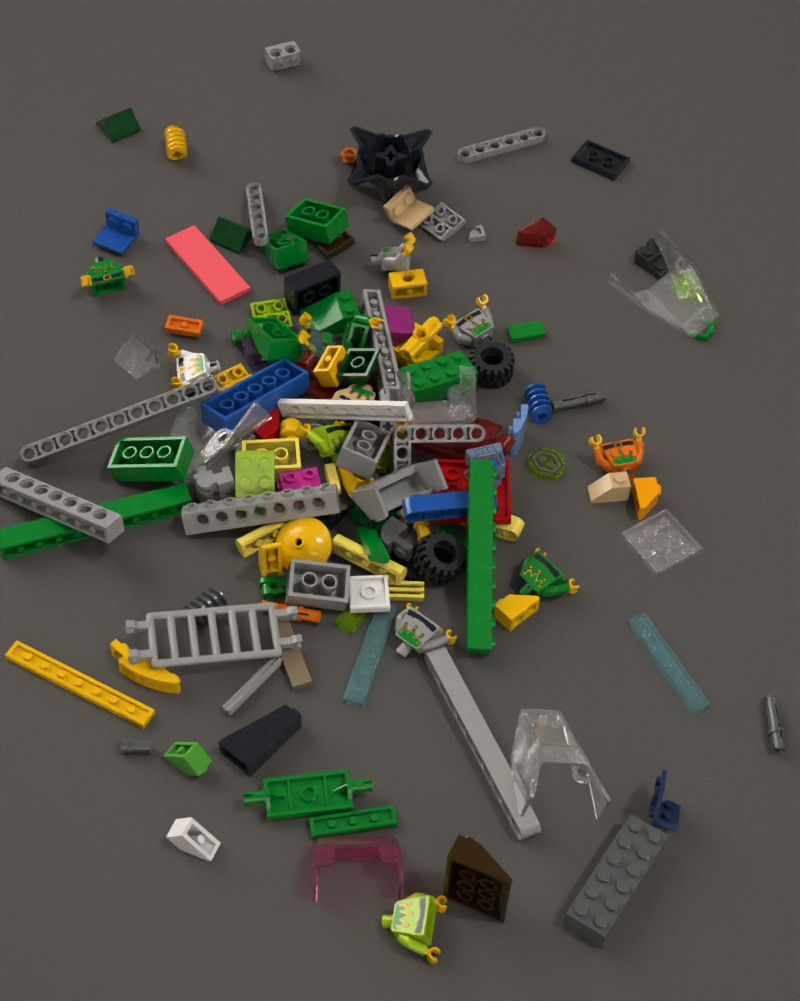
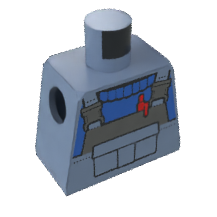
[465,442,506,486]

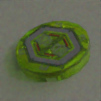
[528,447,565,480]

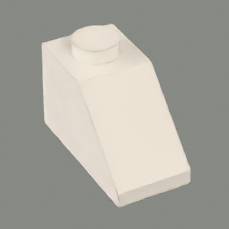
[166,817,221,861]

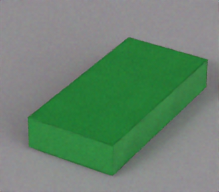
[506,320,546,343]

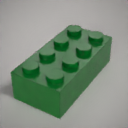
[398,350,479,408]
[107,436,195,482]

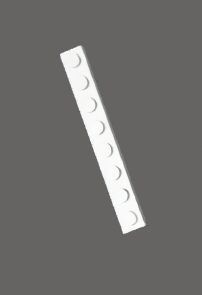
[277,398,413,421]

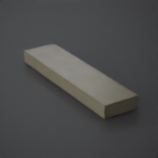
[268,620,312,690]

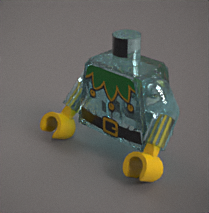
[298,312,342,359]

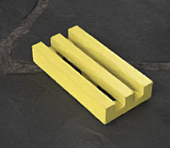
[388,581,424,602]

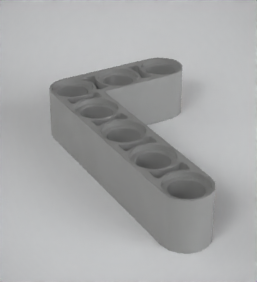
[391,424,486,473]

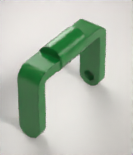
[688,314,715,342]

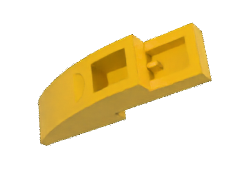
[110,639,181,694]

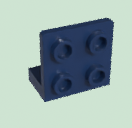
[648,770,681,832]

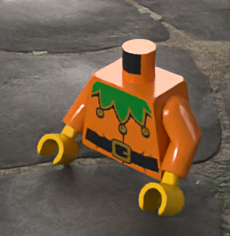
[588,427,646,481]

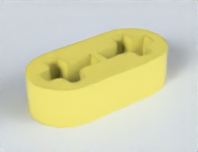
[324,463,341,495]

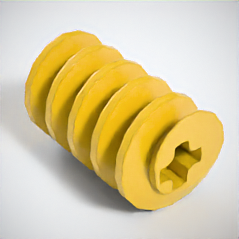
[164,125,188,160]

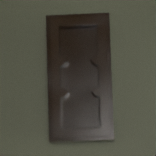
[317,230,355,259]

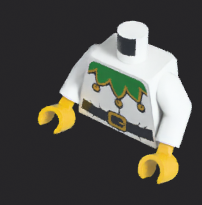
[167,343,220,395]

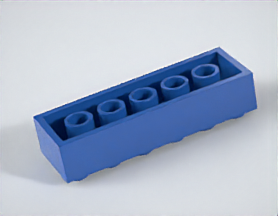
[200,358,309,438]

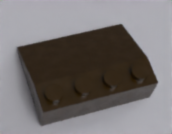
[443,834,513,923]

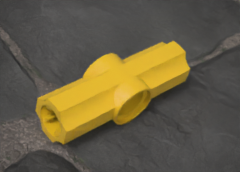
[399,316,442,362]

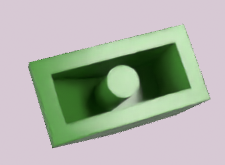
[162,742,212,776]

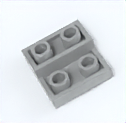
[419,202,466,241]

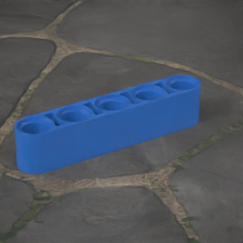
[402,491,499,522]

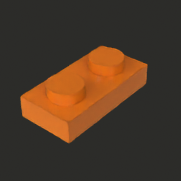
[164,315,204,338]

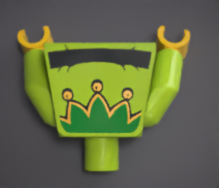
[296,420,352,467]
[382,892,447,964]

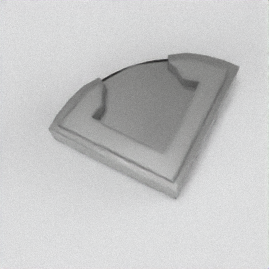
[469,225,486,243]

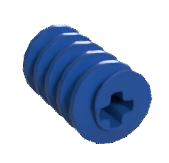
[524,382,553,424]

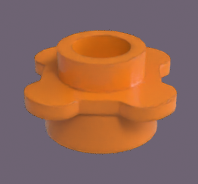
[340,148,356,163]

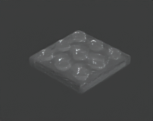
[620,508,702,577]

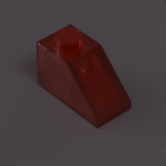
[516,217,557,248]

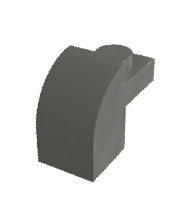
[381,516,414,562]

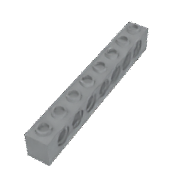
[359,289,403,401]
[0,467,125,543]
[181,483,340,535]

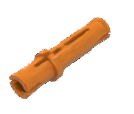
[260,600,322,623]

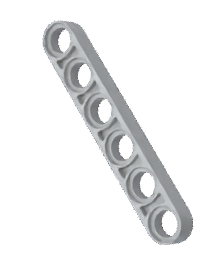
[457,127,546,163]
[246,183,269,246]

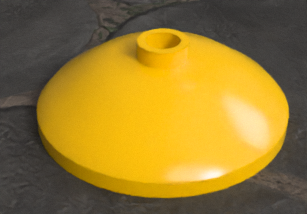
[275,517,332,570]

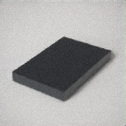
[571,140,630,181]

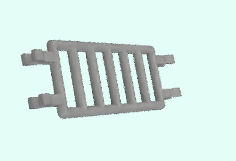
[125,602,302,668]

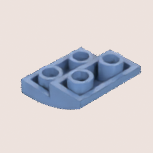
[507,404,528,457]

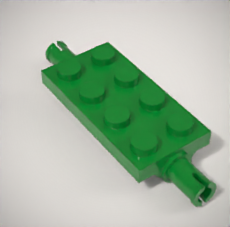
[243,769,373,821]

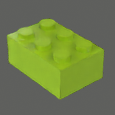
[235,450,275,511]

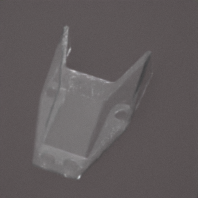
[606,228,720,338]
[167,374,272,485]
[510,708,612,820]

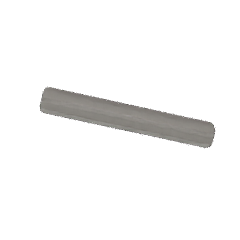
[222,657,282,715]

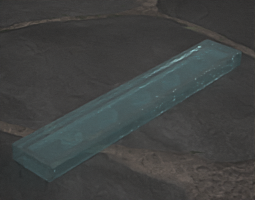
[342,604,398,707]
[627,612,711,715]

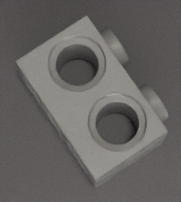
[265,41,301,72]

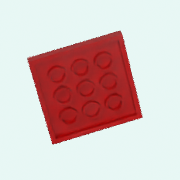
[433,459,511,524]

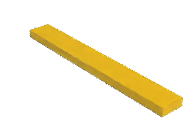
[5,641,155,729]

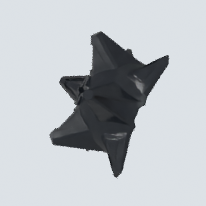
[348,126,433,206]

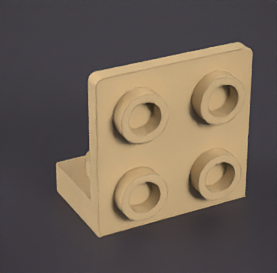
[383,185,434,231]

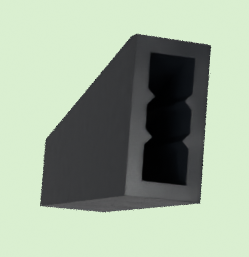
[219,705,302,777]

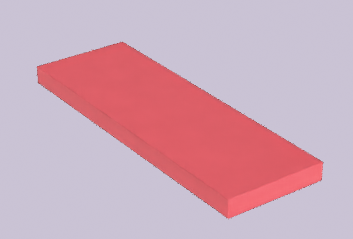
[165,225,250,305]

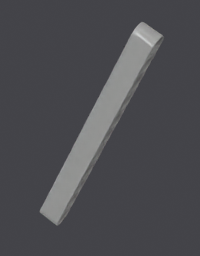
[20,377,218,465]
[424,646,541,840]

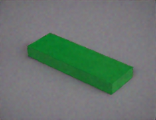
[356,526,390,564]

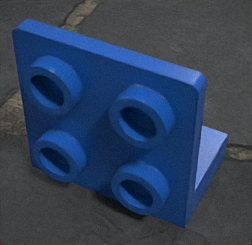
[93,207,140,255]

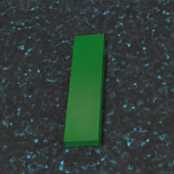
[309,805,398,840]

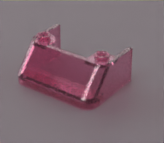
[312,835,403,902]

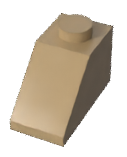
[587,471,631,504]

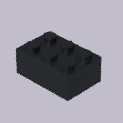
[284,260,341,316]

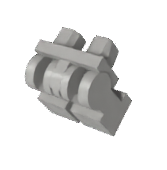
[193,465,235,503]

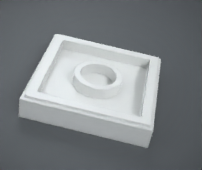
[349,575,390,613]

